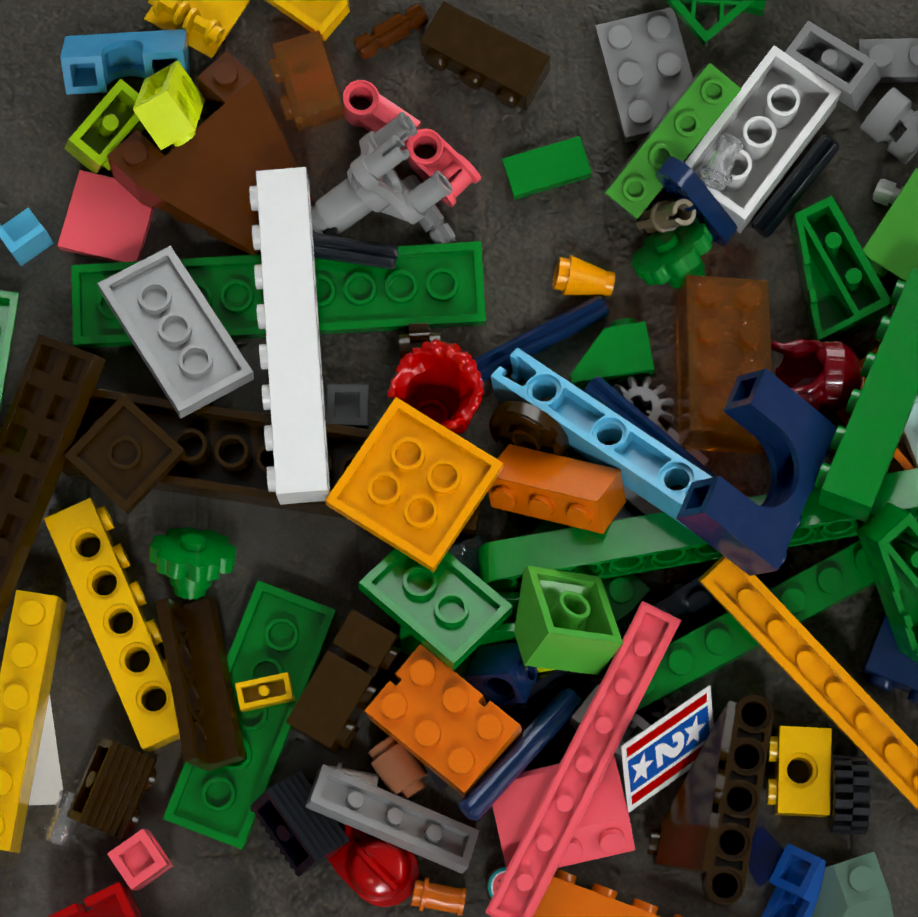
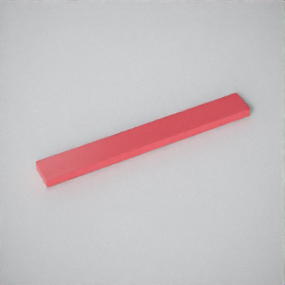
[485,601,681,917]

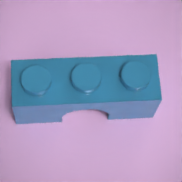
[60,29,191,95]

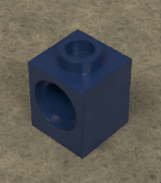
[464,642,538,705]

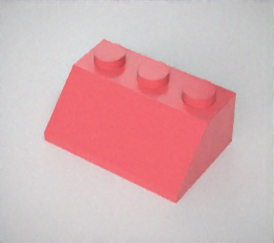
[492,755,635,870]

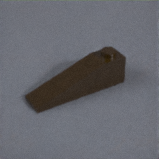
[647,701,737,875]

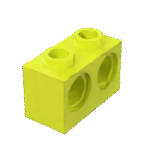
[133,60,205,150]

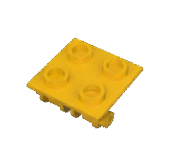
[144,0,251,59]

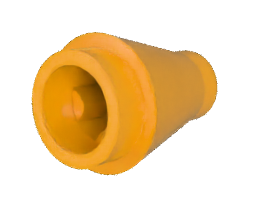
[552,255,615,297]

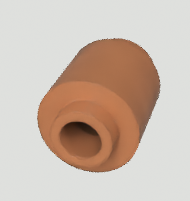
[368,737,429,799]

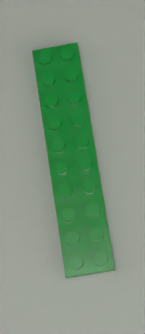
[71,241,486,349]

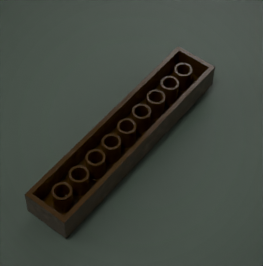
[62,388,489,538]

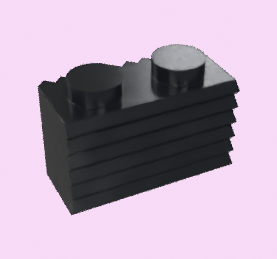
[250,770,351,877]

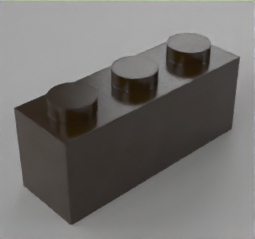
[420,1,550,111]

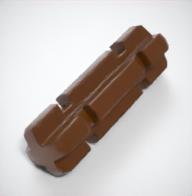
[353,3,428,60]

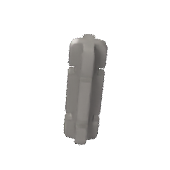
[401,175,455,244]

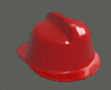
[329,824,419,907]

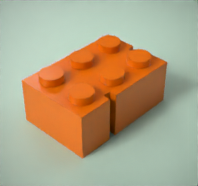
[364,644,523,797]

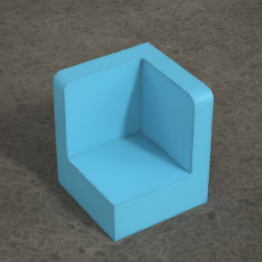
[0,207,54,266]

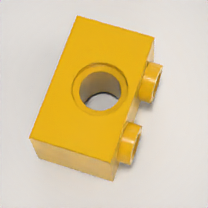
[766,726,832,817]

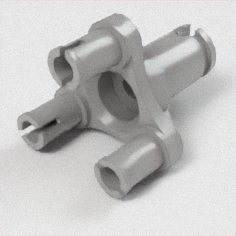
[311,112,453,236]

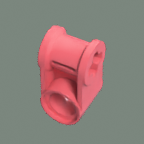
[407,128,481,207]

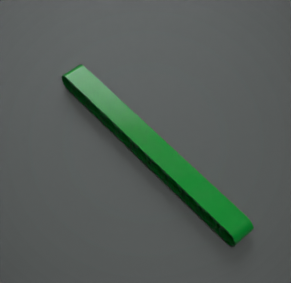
[476,468,918,592]

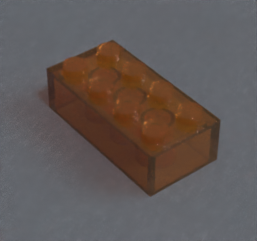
[676,275,772,454]

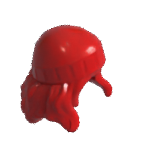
[387,338,484,435]

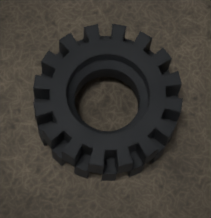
[827,755,871,834]

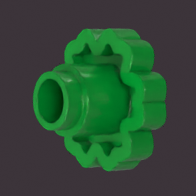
[631,218,713,293]
[149,527,237,599]

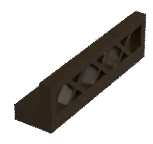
[156,597,246,772]

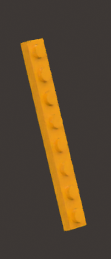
[698,556,918,811]

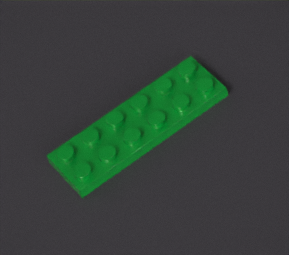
[163,581,337,850]

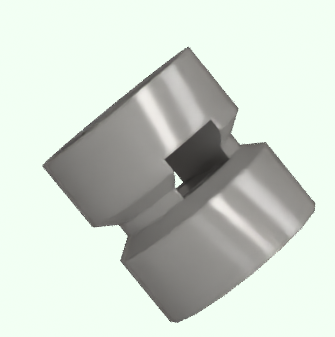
[860,87,918,164]

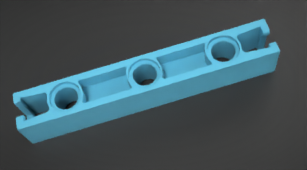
[490,347,712,532]

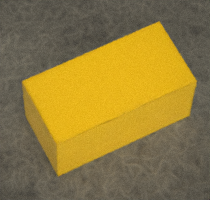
[235,672,295,712]

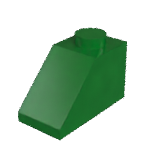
[570,318,654,390]

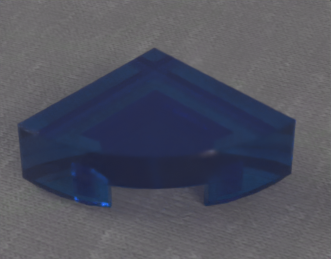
[748,826,784,888]

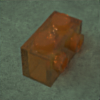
[268,30,345,132]

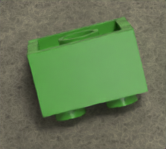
[514,565,623,675]

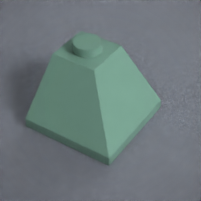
[812,851,894,917]

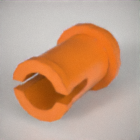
[411,877,467,916]

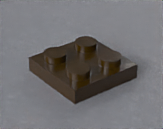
[64,394,187,515]

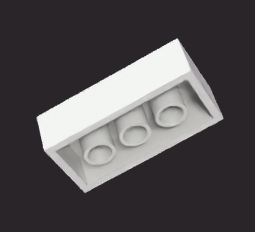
[685,45,841,234]

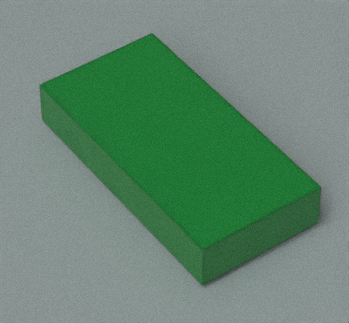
[502,136,592,200]

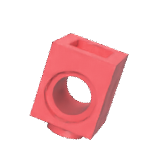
[107,828,174,891]

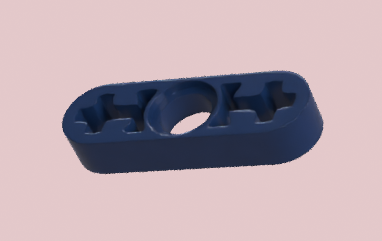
[655,156,738,246]

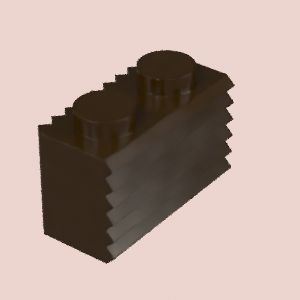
[67,737,157,840]

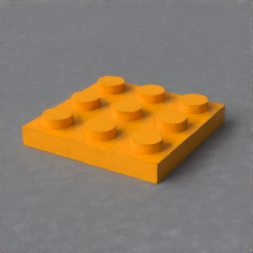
[325,397,503,572]

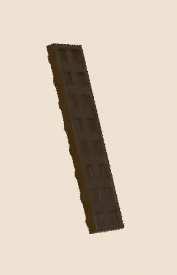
[0,334,106,625]

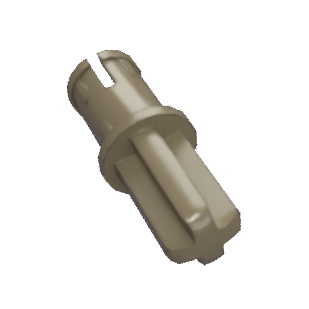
[636,199,696,233]

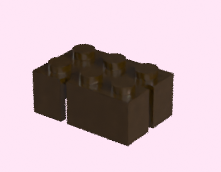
[286,609,403,755]

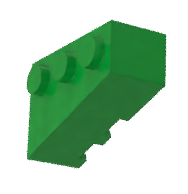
[791,195,892,342]
[857,502,918,663]

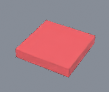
[57,170,155,263]

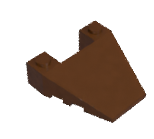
[107,51,314,256]

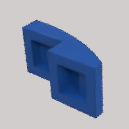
[761,843,826,917]

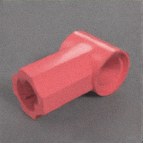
[343,80,421,151]

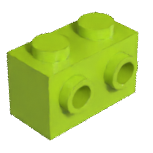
[64,78,146,174]

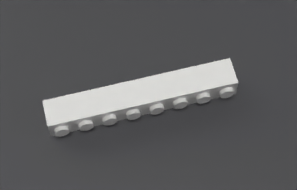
[249,167,330,505]

